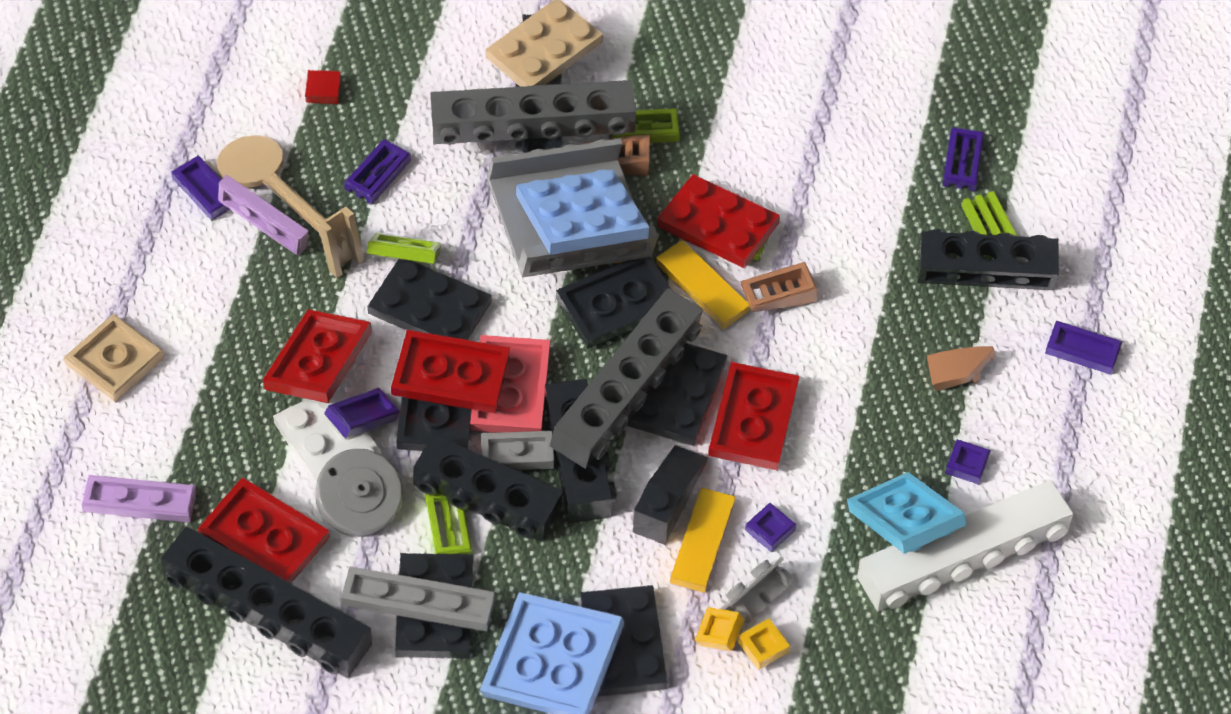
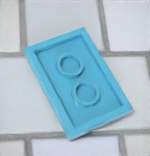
[847,472,967,554]

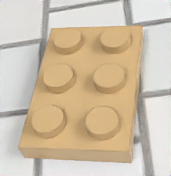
[485,0,603,87]

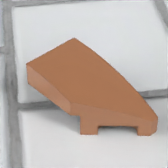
[927,346,996,391]

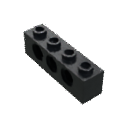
[917,229,1059,291]
[545,379,617,524]
[413,434,563,542]

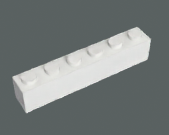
[857,480,1073,612]

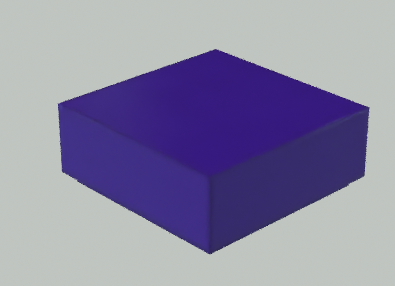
[945,439,991,485]
[745,503,797,553]

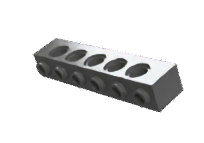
[430,80,636,145]
[550,288,703,469]

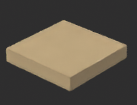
[64,313,165,402]

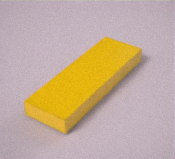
[656,240,750,330]
[670,487,735,593]

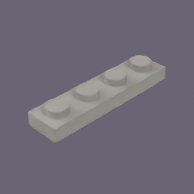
[341,566,495,631]

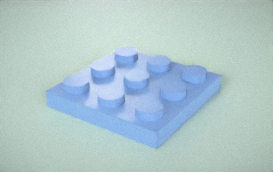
[516,169,649,255]
[480,592,624,714]

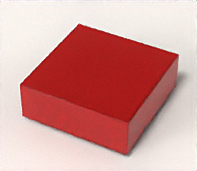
[305,70,341,104]

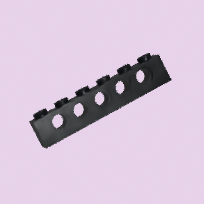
[161,526,372,679]

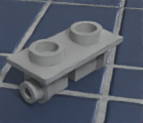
[719,557,793,624]

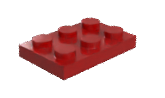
[657,174,780,269]
[262,309,373,403]
[391,330,510,413]
[708,362,800,471]
[197,477,330,584]

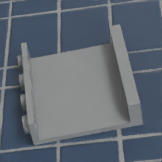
[487,138,658,278]

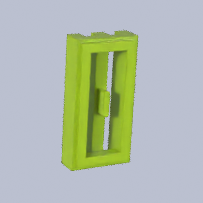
[613,108,680,143]
[961,191,1017,258]
[367,232,441,264]
[425,493,472,554]

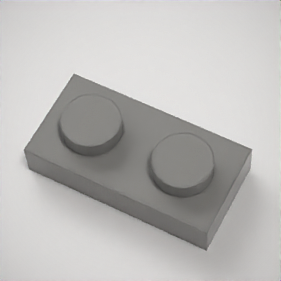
[481,431,554,470]

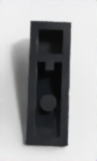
[632,445,708,545]

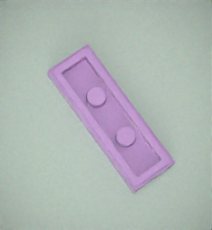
[218,174,308,256]
[81,475,197,523]

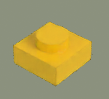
[695,607,745,652]
[738,618,790,670]

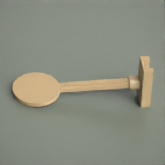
[217,135,364,278]

